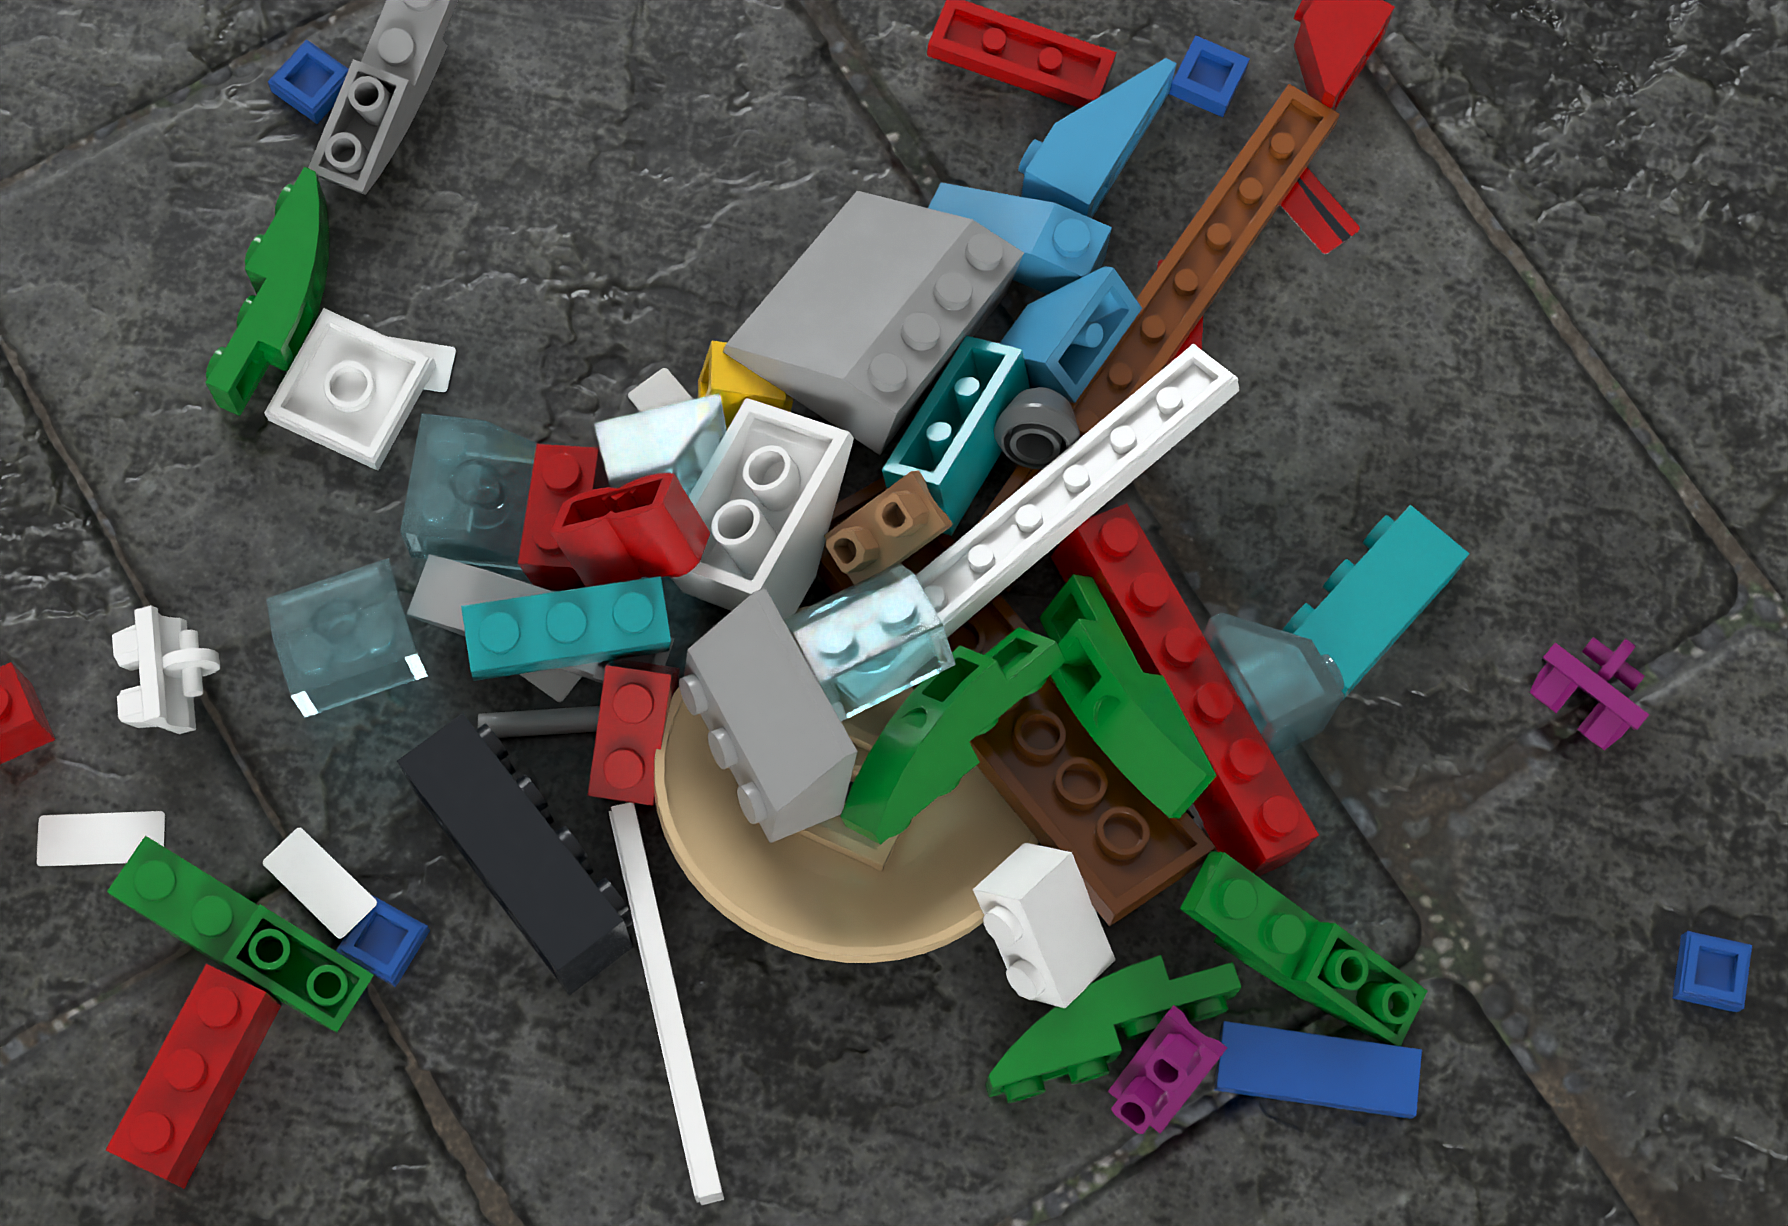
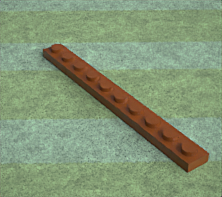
[976,84,1340,592]

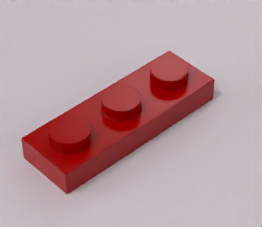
[927,0,1117,108]

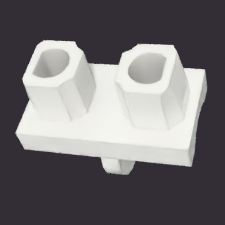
[112,605,220,734]

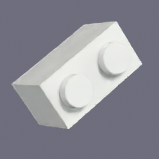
[973,843,1116,1008]

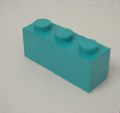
[882,336,1030,536]
[1279,505,1470,706]
[461,576,671,681]

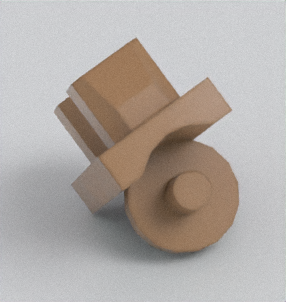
[824,470,953,590]

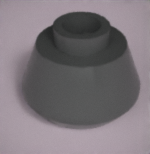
[994,388,1081,469]

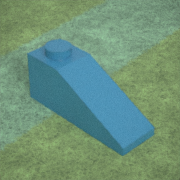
[1018,58,1177,218]
[928,183,1112,295]

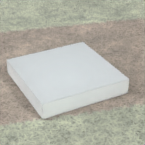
[264,308,436,471]

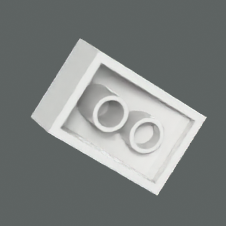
[670,398,854,627]

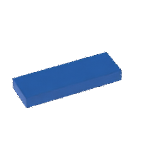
[1214,1021,1422,1119]

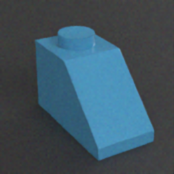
[999,266,1142,403]

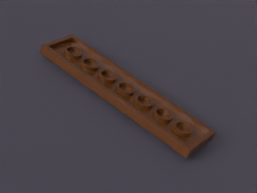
[817,477,1216,926]

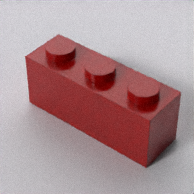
[105,964,281,1189]

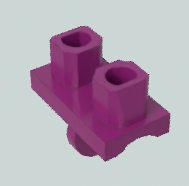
[1529,637,1649,751]
[1107,1005,1228,1134]

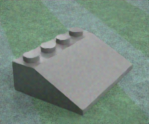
[723,191,1024,455]

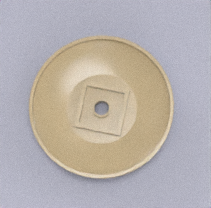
[654,604,1039,963]

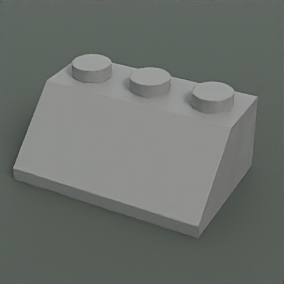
[679,588,858,843]

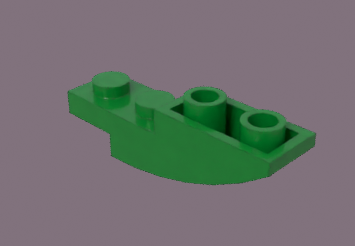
[205,167,329,416]
[1039,574,1217,819]
[840,627,1066,845]
[107,835,374,1033]
[1180,851,1427,1046]
[985,955,1241,1103]

